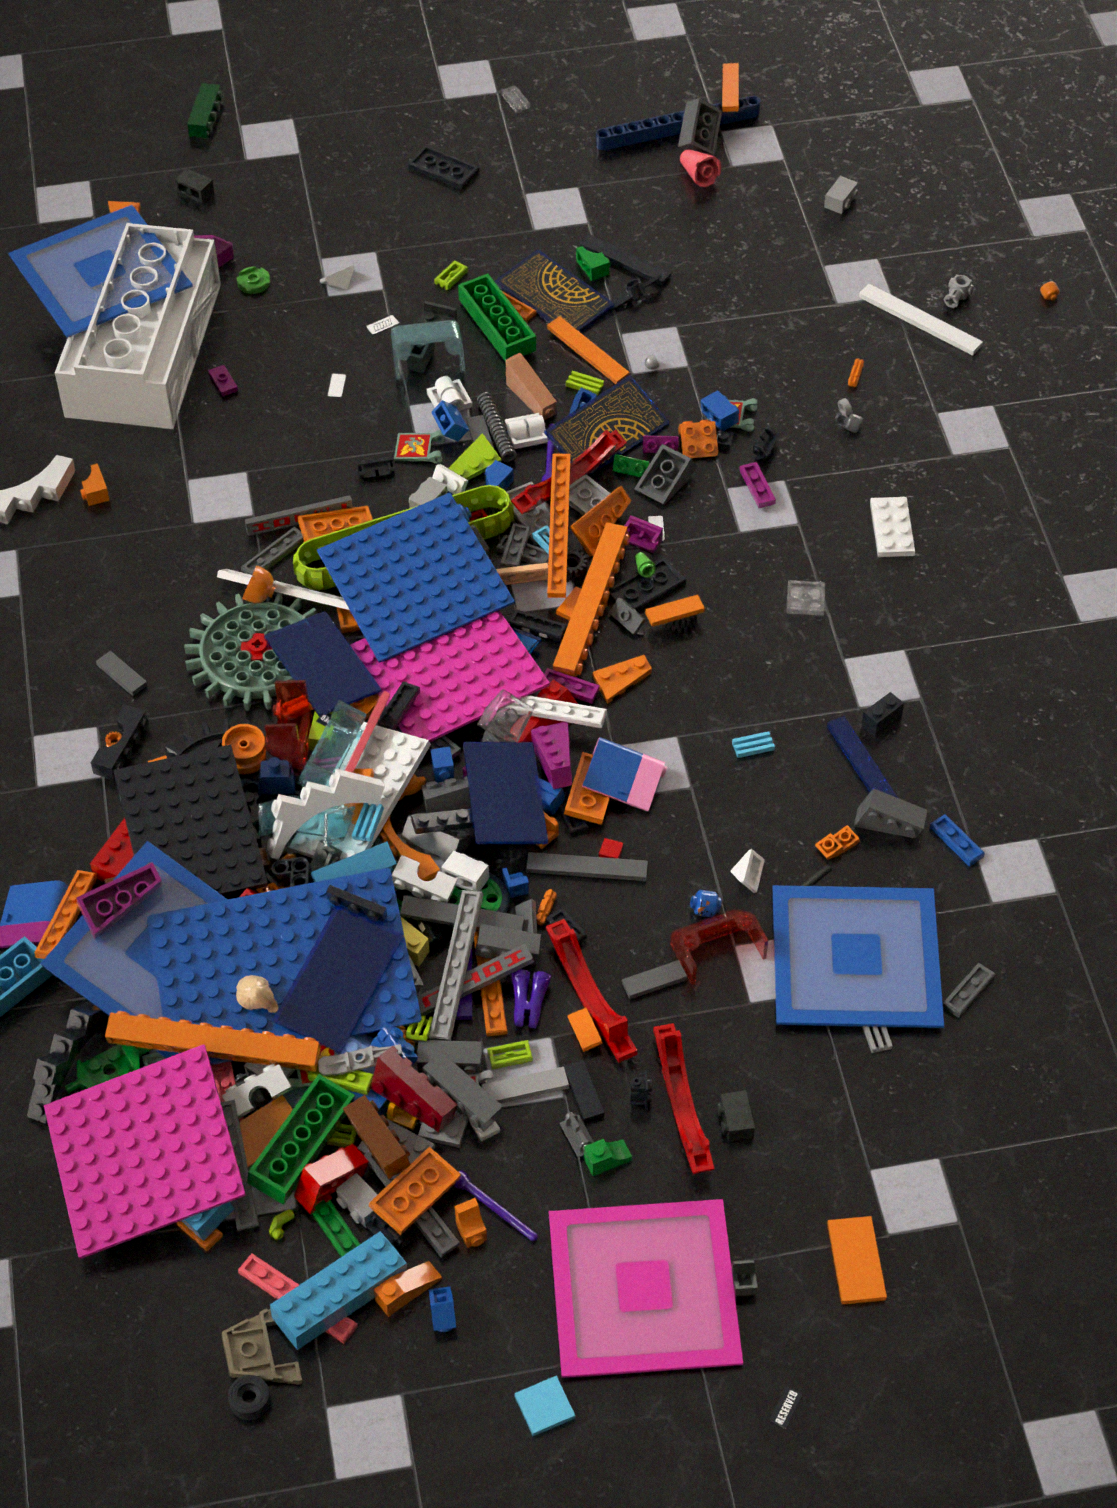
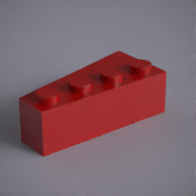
[90,818,134,882]

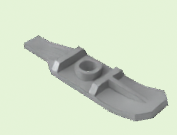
[318,1044,403,1076]

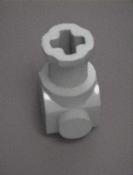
[944,274,974,308]

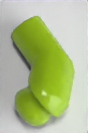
[269,1209,294,1240]

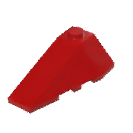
[503,679,578,747]

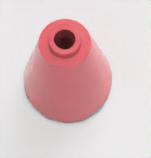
[680,149,722,187]

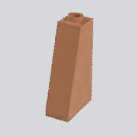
[506,353,557,420]

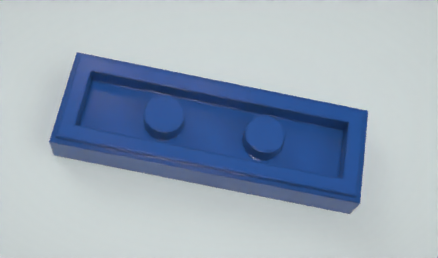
[930,814,985,867]

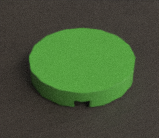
[237,267,270,294]

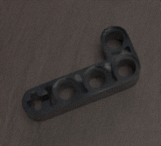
[271,857,314,887]

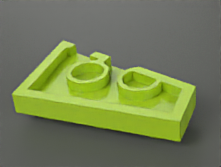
[448,433,501,480]

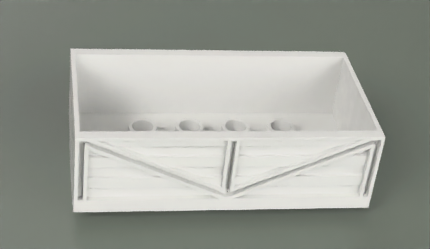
[55,223,221,429]

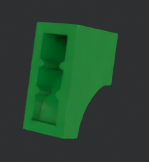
[576,246,611,281]
[584,1139,632,1176]

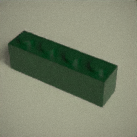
[187,83,224,138]

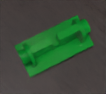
[613,454,650,477]

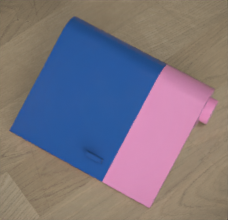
[582,737,667,812]

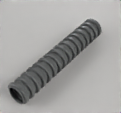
[477,392,517,462]

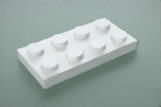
[870,497,915,557]

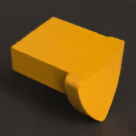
[387,1102,418,1130]

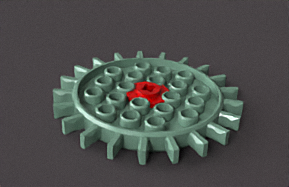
[184,592,317,711]

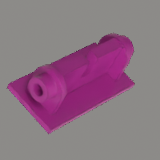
[643,436,679,453]

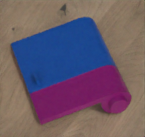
[0,881,69,948]

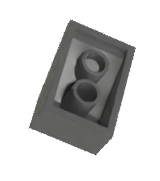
[635,444,697,505]

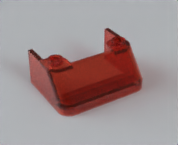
[265,680,312,769]
[670,909,768,985]

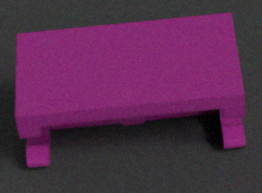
[624,515,663,553]

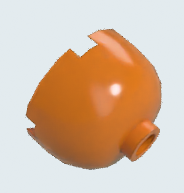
[242,565,275,604]

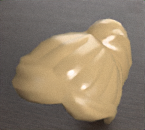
[236,975,278,1013]

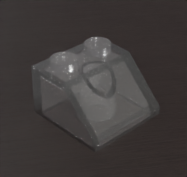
[477,689,534,744]

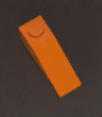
[374,1261,442,1317]

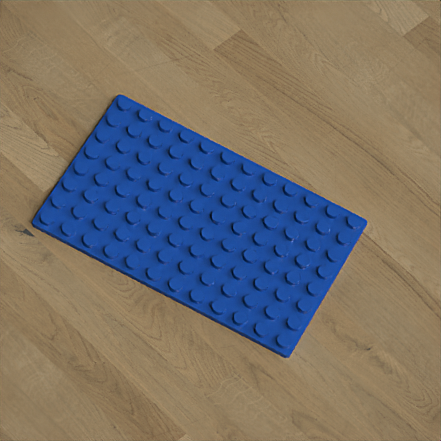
[147,868,422,1065]

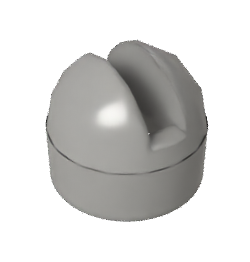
[645,354,659,370]

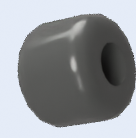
[844,413,863,433]

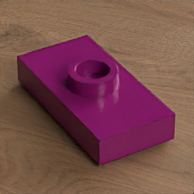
[208,365,238,397]

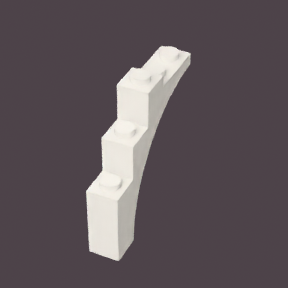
[0,455,75,524]
[267,769,385,859]

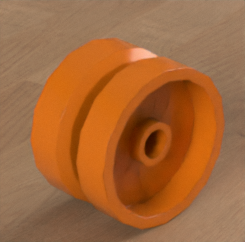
[222,724,266,774]

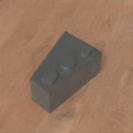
[421,775,475,813]
[854,788,927,838]

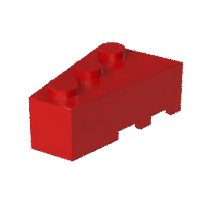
[294,1144,369,1214]

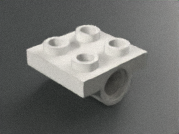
[427,376,472,411]
[505,413,548,449]

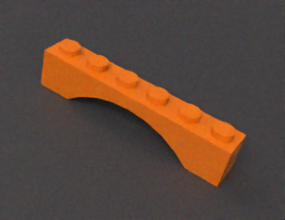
[379,814,440,881]

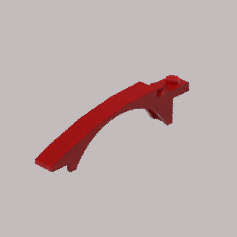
[511,430,627,515]
[546,919,638,1063]
[653,1023,714,1174]

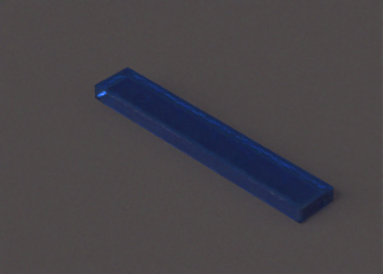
[827,716,898,798]

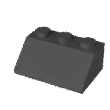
[678,98,722,156]
[400,812,475,862]

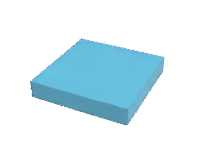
[515,1376,575,1436]

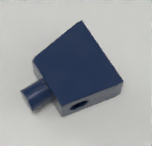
[258,757,296,795]

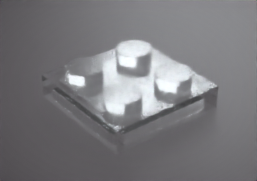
[786,580,825,615]

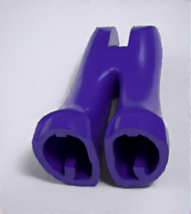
[512,969,551,1028]

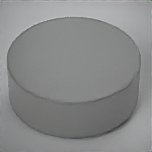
[838,398,852,417]

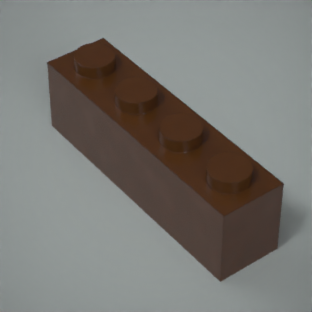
[343,1095,411,1179]

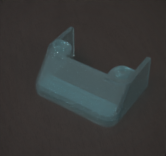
[390,320,466,379]
[297,700,367,787]
[258,796,355,846]

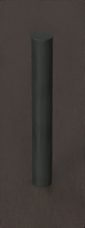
[788,865,832,901]

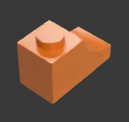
[80,464,110,506]
[455,1198,487,1248]

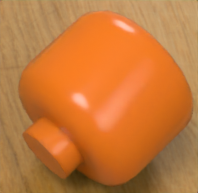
[1040,281,1060,300]

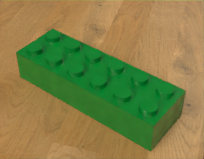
[458,274,536,362]
[247,1074,355,1205]

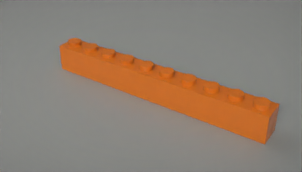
[553,522,630,678]
[105,1011,321,1072]

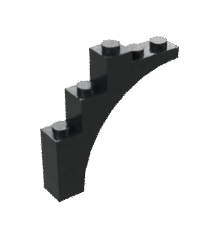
[27,1001,109,1123]

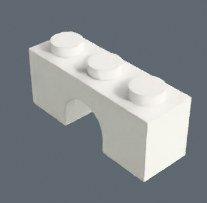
[392,855,457,903]
[222,1064,293,1119]

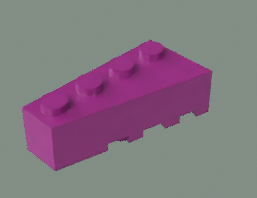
[531,722,572,790]
[76,862,162,939]

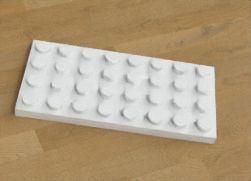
[289,722,431,860]

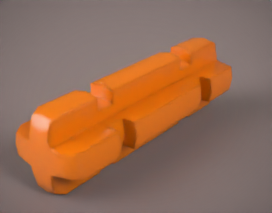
[848,359,864,387]
[536,889,557,926]

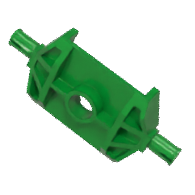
[64,1044,153,1094]

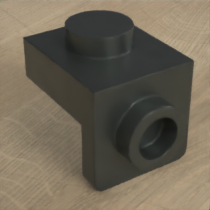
[732,1260,758,1296]

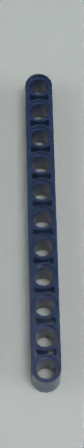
[596,96,761,150]

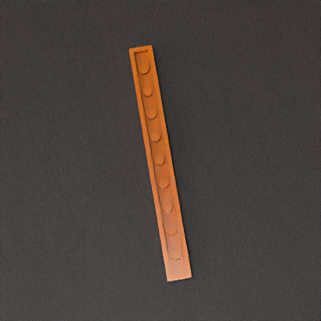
[547,454,571,598]

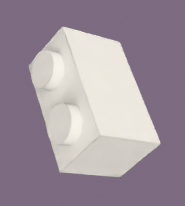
[441,851,489,891]

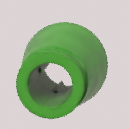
[635,552,656,578]

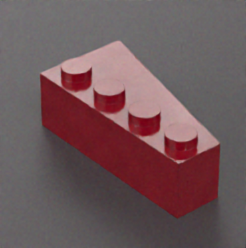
[370,1045,457,1132]

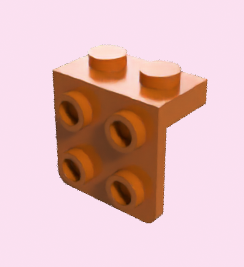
[678,420,718,459]

